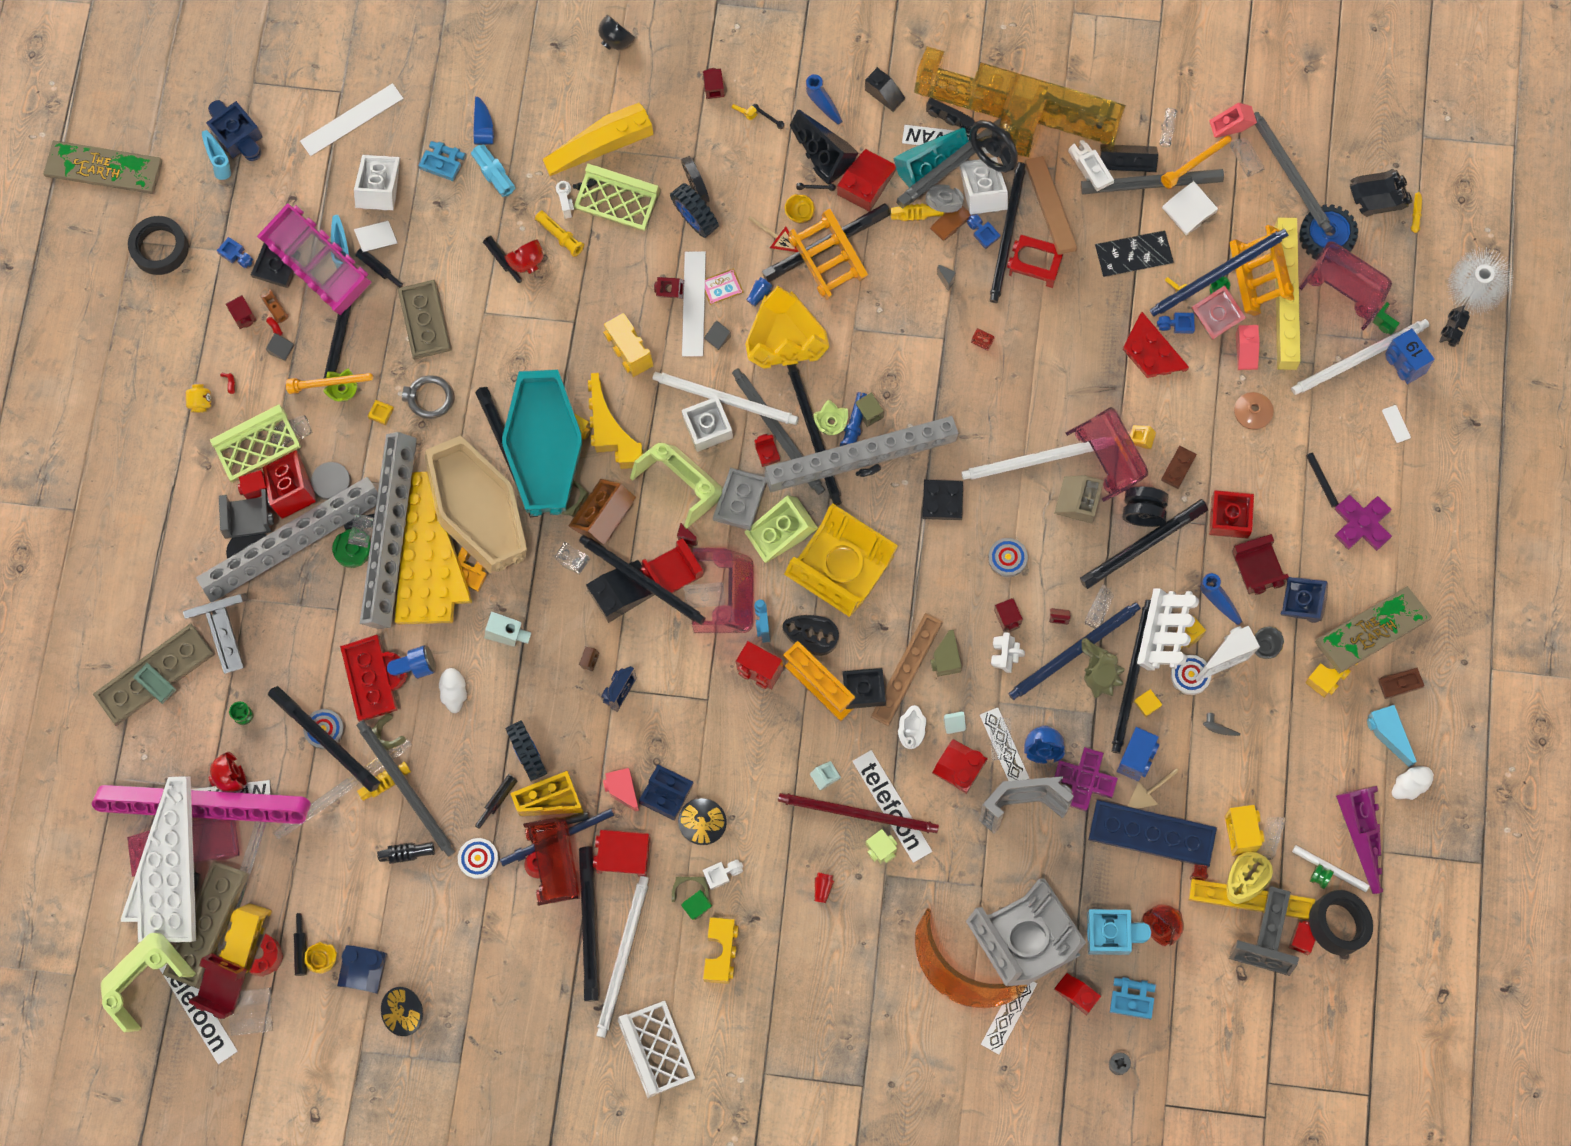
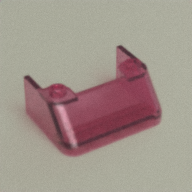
[1299,241,1392,331]
[1065,407,1148,502]
[692,548,754,633]

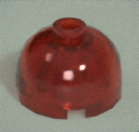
[1143,904,1184,946]

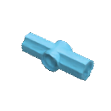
[471,144,516,197]

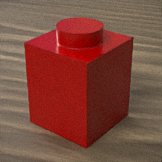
[237,470,268,499]
[1288,921,1316,956]

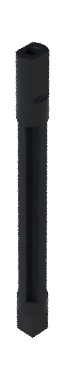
[762,203,891,282]
[475,387,538,518]
[1080,499,1208,589]
[268,686,380,792]
[579,847,599,1002]

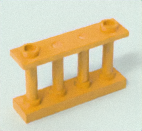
[788,208,868,300]
[1229,225,1294,316]
[783,641,855,722]

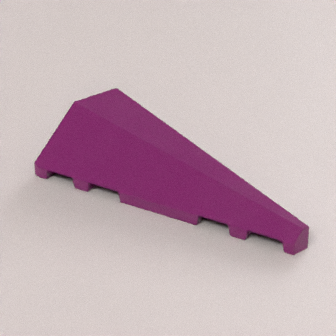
[1336,786,1383,894]

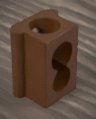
[579,646,600,671]

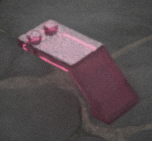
[127,819,240,877]

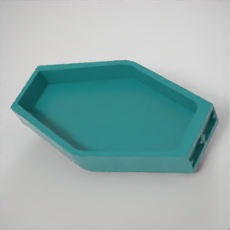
[502,369,582,516]

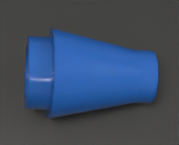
[746,277,772,307]

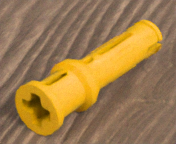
[535,210,584,257]

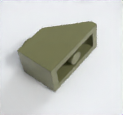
[930,630,961,677]

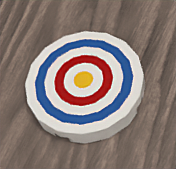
[1171,655,1211,695]
[458,838,499,879]

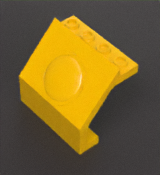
[784,503,898,617]

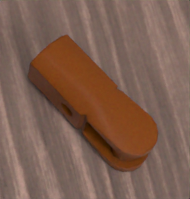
[260,289,288,323]

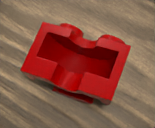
[250,933,283,977]

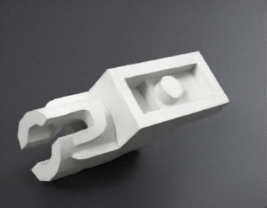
[1068,140,1114,191]

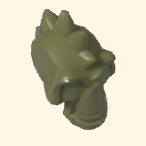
[1082,638,1125,698]

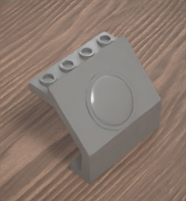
[979,776,1074,834]
[966,878,1086,986]

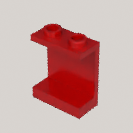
[640,538,703,593]
[593,830,650,877]

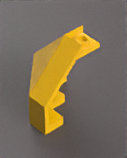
[745,285,829,369]

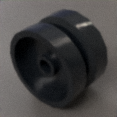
[1122,486,1169,527]

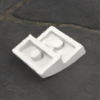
[1162,181,1218,235]

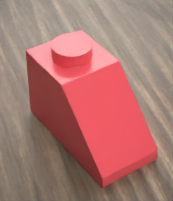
[1209,103,1257,138]
[1235,325,1259,370]
[603,768,639,812]

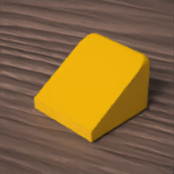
[1128,425,1156,449]

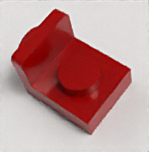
[754,434,780,467]

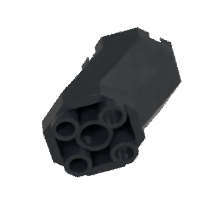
[1350,169,1413,217]

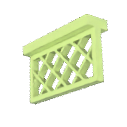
[574,164,661,231]
[210,405,301,482]

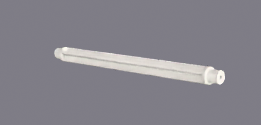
[1291,319,1429,395]
[653,372,799,425]
[961,436,1115,480]
[596,876,649,1038]

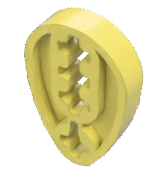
[1227,852,1273,904]

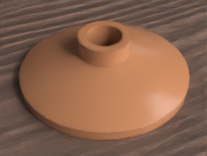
[1234,392,1274,430]

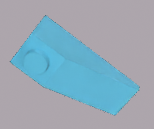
[1367,705,1417,767]

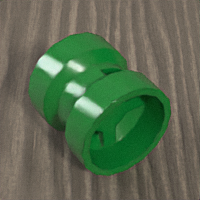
[229,701,253,725]

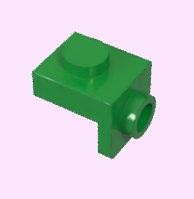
[1373,302,1400,335]

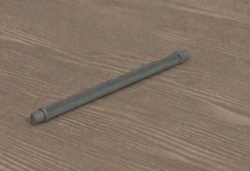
[1254,112,1332,233]
[732,368,825,495]
[356,720,455,857]

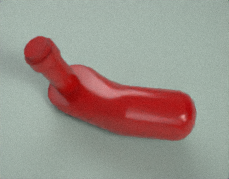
[266,317,283,336]
[220,372,235,394]

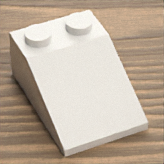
[354,155,400,210]
[960,157,1008,215]
[1195,626,1260,681]

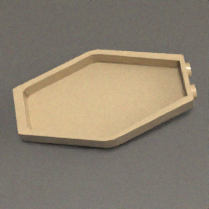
[425,435,527,573]

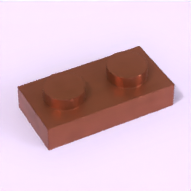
[1161,445,1197,489]
[1378,667,1425,699]

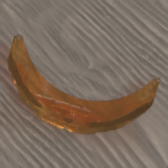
[915,908,1028,1008]

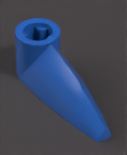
[806,74,843,125]
[474,96,494,145]
[1200,573,1242,625]

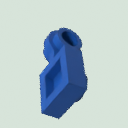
[967,214,1001,249]
[217,237,253,269]
[1157,313,1195,334]

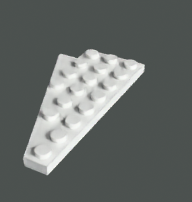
[121,776,196,942]

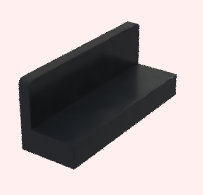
[1100,144,1158,172]

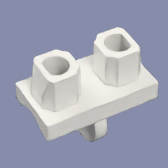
[991,632,1025,673]

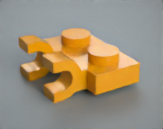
[458,547,487,592]

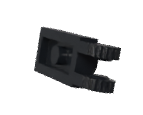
[926,98,975,134]

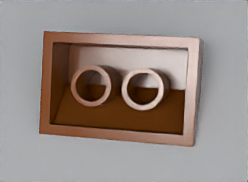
[568,479,636,545]

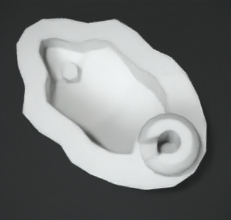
[439,668,467,714]
[898,705,926,749]
[1392,766,1434,800]

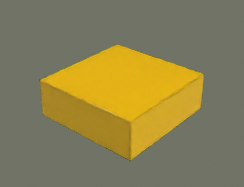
[367,400,394,425]
[1134,689,1162,717]

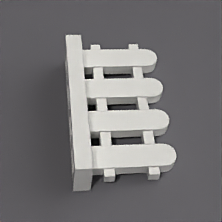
[1137,589,1199,671]

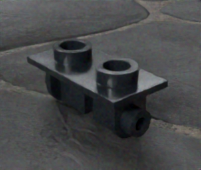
[1439,305,1470,347]

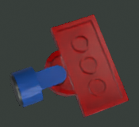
[340,635,436,722]

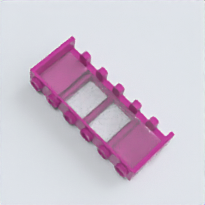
[257,203,372,315]

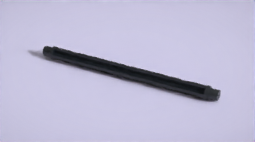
[990,162,1026,303]
[787,364,842,506]
[579,535,706,625]
[1111,600,1151,754]

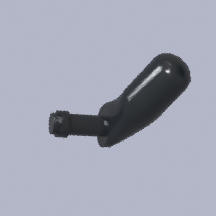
[572,179,597,191]
[856,464,881,477]

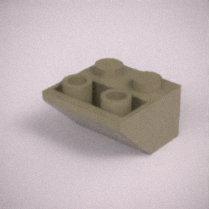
[1054,475,1104,524]

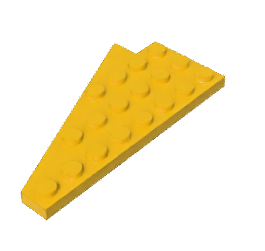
[395,472,472,624]

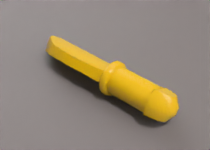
[1411,192,1422,233]

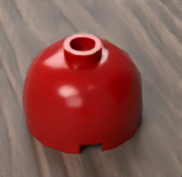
[504,239,544,274]
[208,752,247,793]

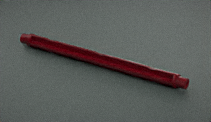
[778,793,939,834]

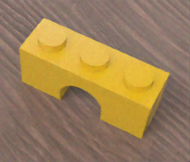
[1305,663,1358,698]
[703,917,739,984]

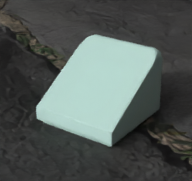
[943,711,966,734]
[810,761,841,790]

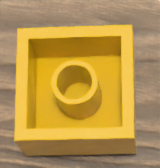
[1224,805,1264,856]

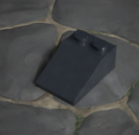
[586,560,654,623]

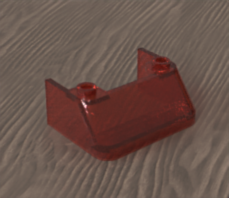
[523,817,580,906]

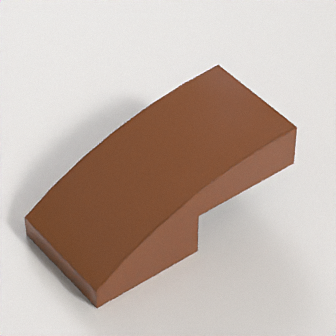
[930,205,971,241]

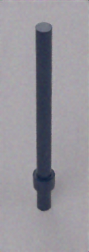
[500,809,614,867]

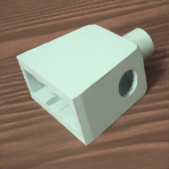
[484,612,532,646]

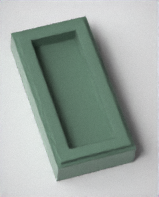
[133,663,176,704]

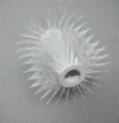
[1448,247,1513,316]

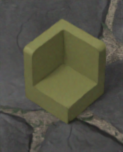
[856,392,884,427]

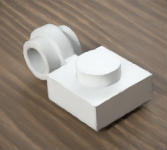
[556,181,574,219]
[703,860,744,890]

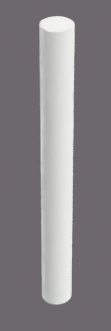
[1292,845,1370,892]

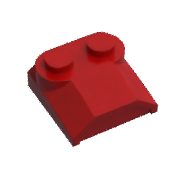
[932,739,988,794]

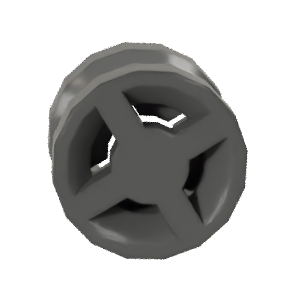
[1108,1052,1131,1075]

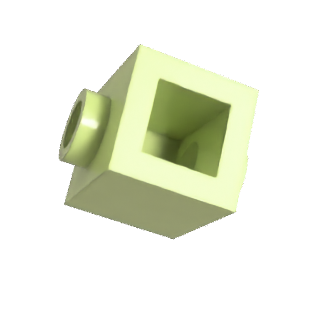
[866,829,898,864]

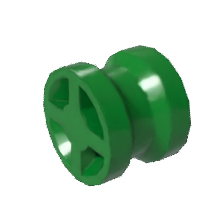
[1209,276,1231,295]
[1310,864,1334,889]

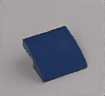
[638,765,694,821]

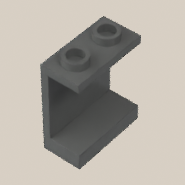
[219,489,274,539]

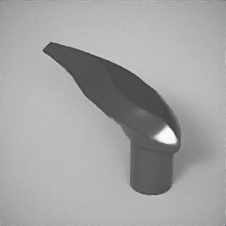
[1203,713,1241,736]

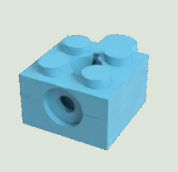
[1087,909,1151,955]

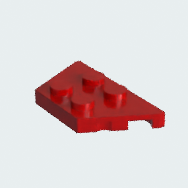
[1123,312,1189,378]

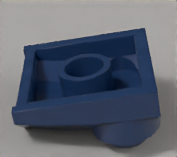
[1280,577,1328,623]
[601,666,637,712]
[337,945,387,994]

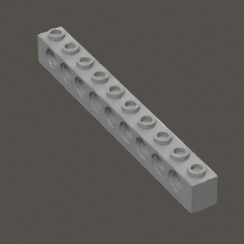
[764,416,958,493]
[359,432,417,629]
[196,477,378,603]

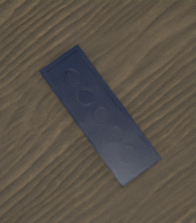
[1088,800,1217,868]

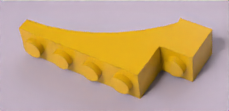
[588,373,643,469]

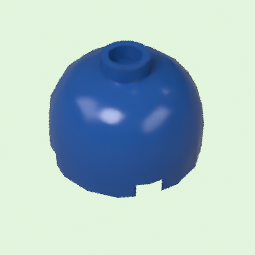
[1024,726,1065,764]

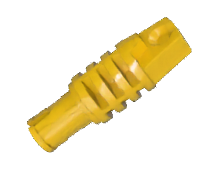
[891,203,944,221]
[357,761,411,801]

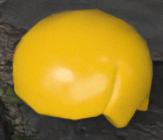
[784,194,815,223]
[304,942,337,974]

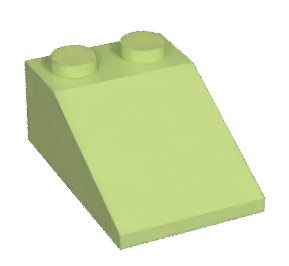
[744,495,818,563]

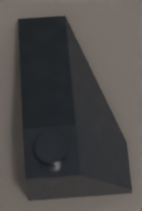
[790,109,859,184]

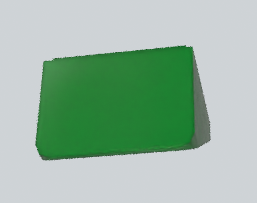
[681,890,713,920]

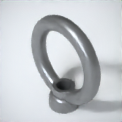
[402,375,454,419]

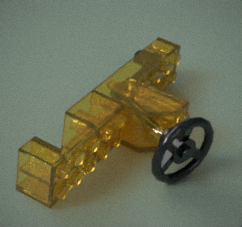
[914,46,1126,173]

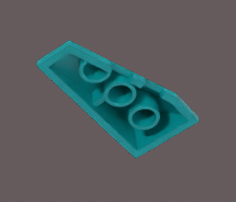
[893,128,969,188]

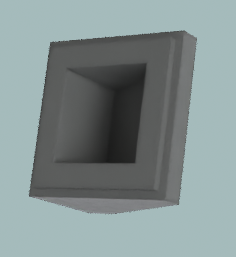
[937,265,956,291]
[704,321,731,350]
[266,333,294,361]

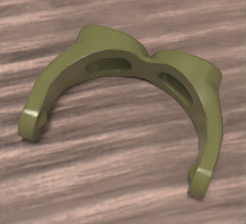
[562,481,589,517]
[372,713,406,751]
[672,877,709,902]

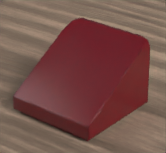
[677,523,698,546]
[1049,608,1071,625]

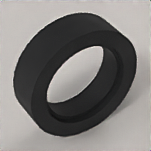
[128,216,189,275]
[1309,890,1373,956]

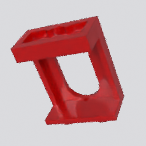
[1007,235,1063,288]

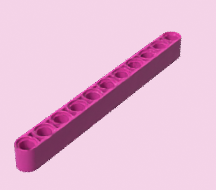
[92,785,311,824]

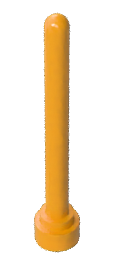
[1161,135,1232,189]
[286,373,374,394]

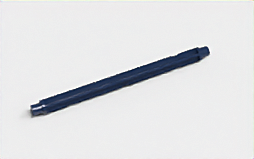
[1149,228,1289,317]
[1008,602,1141,700]

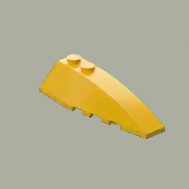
[542,102,654,176]

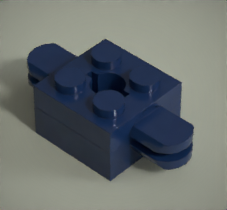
[206,100,263,161]

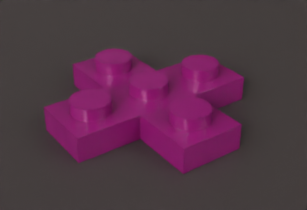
[1334,495,1392,551]
[1054,747,1118,812]

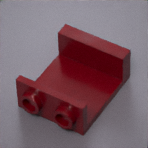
[1232,534,1289,595]
[188,953,247,1019]

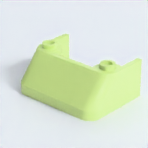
[630,443,723,528]
[101,933,196,1032]

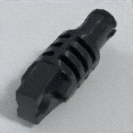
[377,842,435,864]

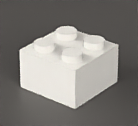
[682,396,733,452]

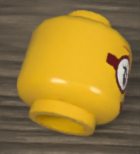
[185,384,211,413]

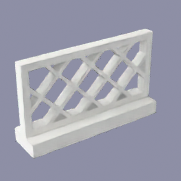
[618,1001,695,1099]

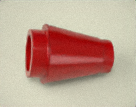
[814,872,834,903]

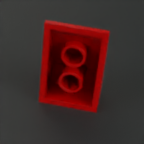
[837,149,897,212]
[262,450,316,519]

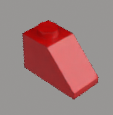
[1054,973,1101,1016]

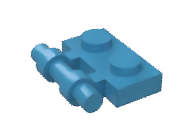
[418,141,466,182]
[754,599,770,643]
[1109,977,1156,1020]

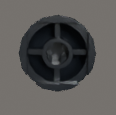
[598,15,635,50]

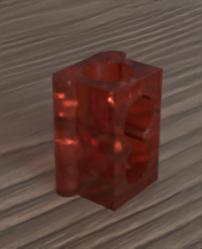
[971,328,995,351]
[1189,865,1208,881]

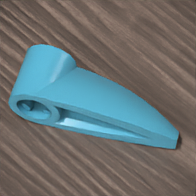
[202,130,231,180]
[331,215,349,269]

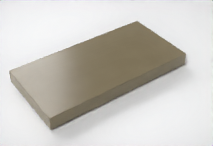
[397,280,451,360]

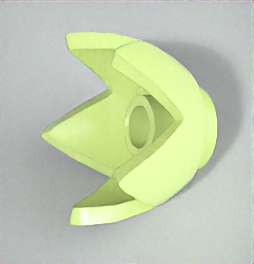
[813,400,848,435]

